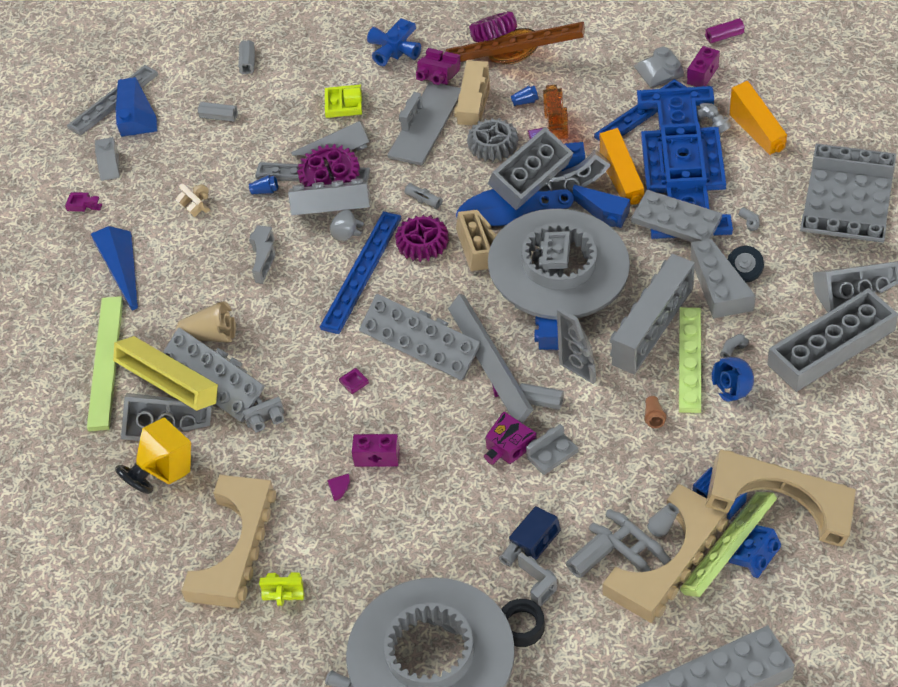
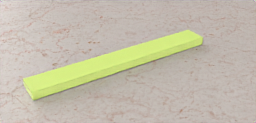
[87,296,123,431]

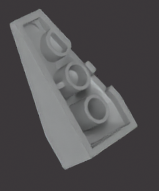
[291,121,370,156]
[813,261,898,313]
[557,308,596,384]
[121,393,212,441]

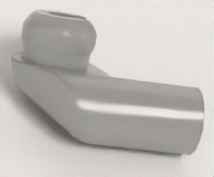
[738,207,760,231]

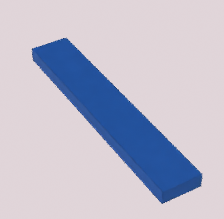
[594,79,686,141]

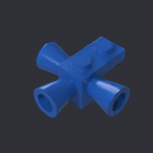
[367,18,421,66]

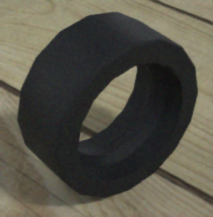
[501,599,545,647]

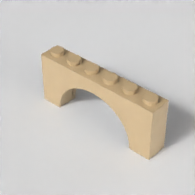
[705,449,856,547]
[181,475,276,608]
[602,484,729,623]

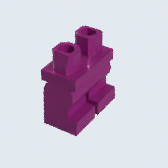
[416,48,460,85]

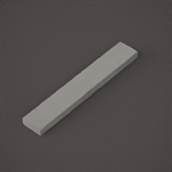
[67,65,158,136]
[255,162,370,182]

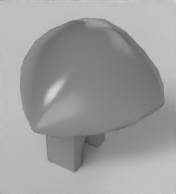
[330,210,364,241]

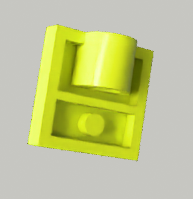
[325,84,362,118]

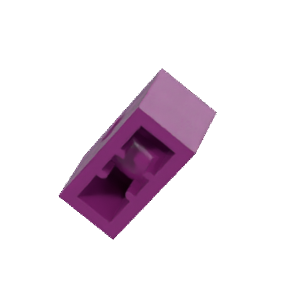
[687,46,720,87]
[351,434,400,467]

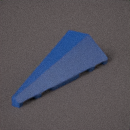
[91,226,138,311]

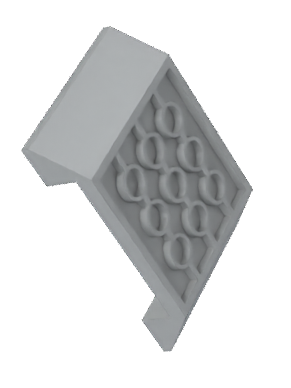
[800,144,896,243]

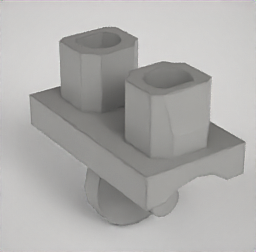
[243,397,285,433]

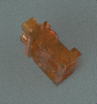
[543,85,568,139]

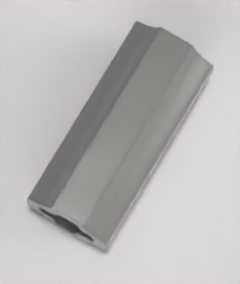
[238,40,255,74]
[198,102,238,122]
[520,383,564,410]
[566,533,614,578]

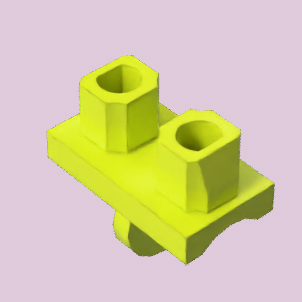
[259,572,304,606]

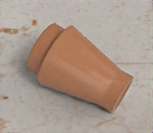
[644,396,666,428]

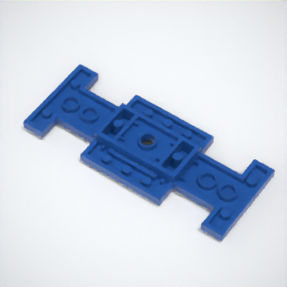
[637,86,733,239]

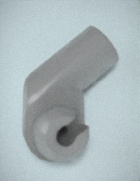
[720,334,749,358]

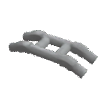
[589,509,671,572]

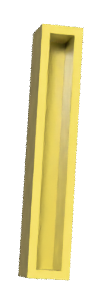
[113,336,218,411]

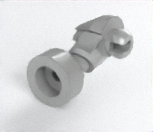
[697,103,732,133]

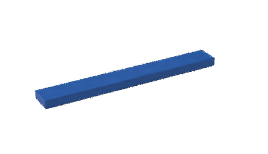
[320,211,402,334]

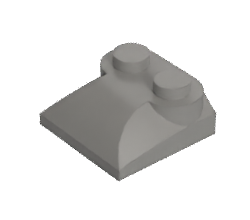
[634,47,684,88]

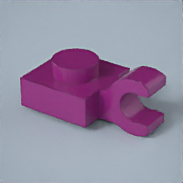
[65,192,102,212]

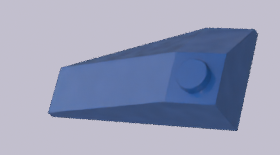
[116,77,157,137]

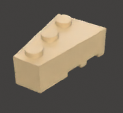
[454,60,490,126]
[456,210,497,271]

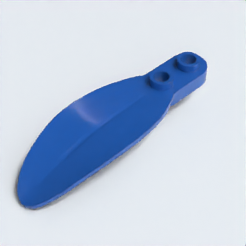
[456,189,574,226]

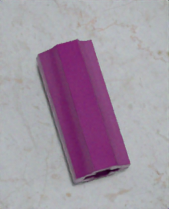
[705,18,745,44]

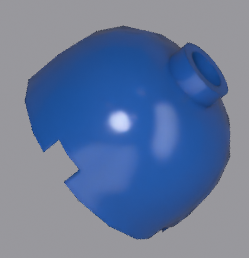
[712,357,754,402]

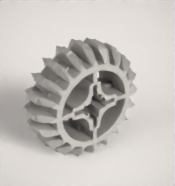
[467,117,518,162]

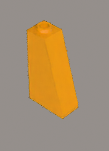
[729,81,787,155]
[600,128,644,205]

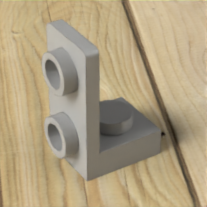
[518,553,557,607]

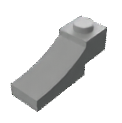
[249,225,276,284]

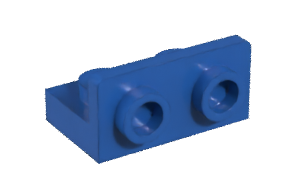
[729,525,781,578]

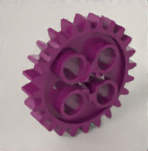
[297,144,360,187]

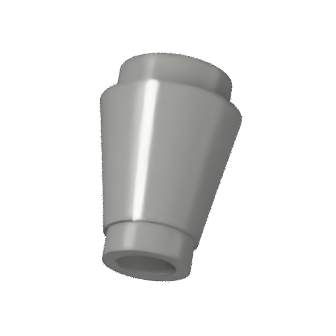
[647,503,679,537]

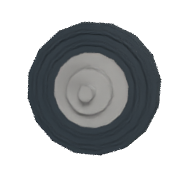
[727,245,764,283]

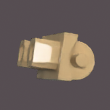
[175,183,210,217]

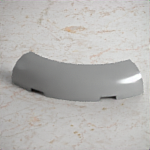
[539,149,611,193]

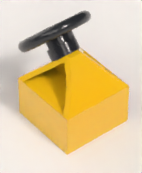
[115,417,191,494]

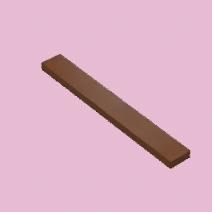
[445,22,585,62]

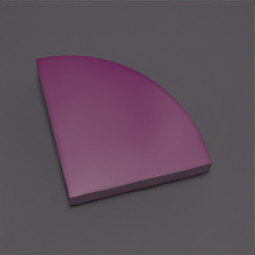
[327,473,350,501]

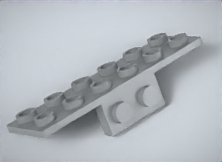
[388,82,461,165]
[359,294,481,380]
[163,328,265,422]

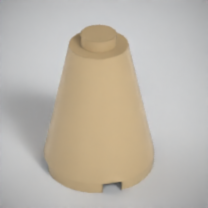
[176,301,236,343]

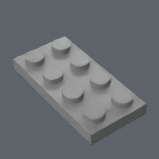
[631,190,722,242]

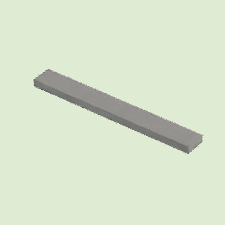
[448,294,534,424]

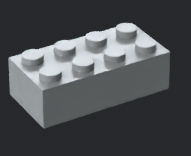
[488,127,573,210]

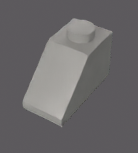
[95,137,120,181]

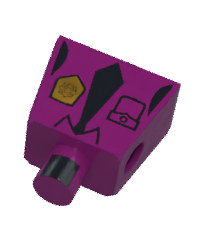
[484,412,537,465]

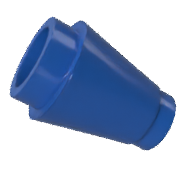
[511,85,539,106]
[249,175,279,195]

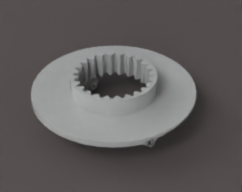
[488,209,630,320]
[346,578,514,687]

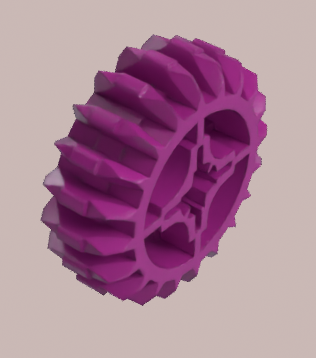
[469,11,517,42]
[395,214,449,263]

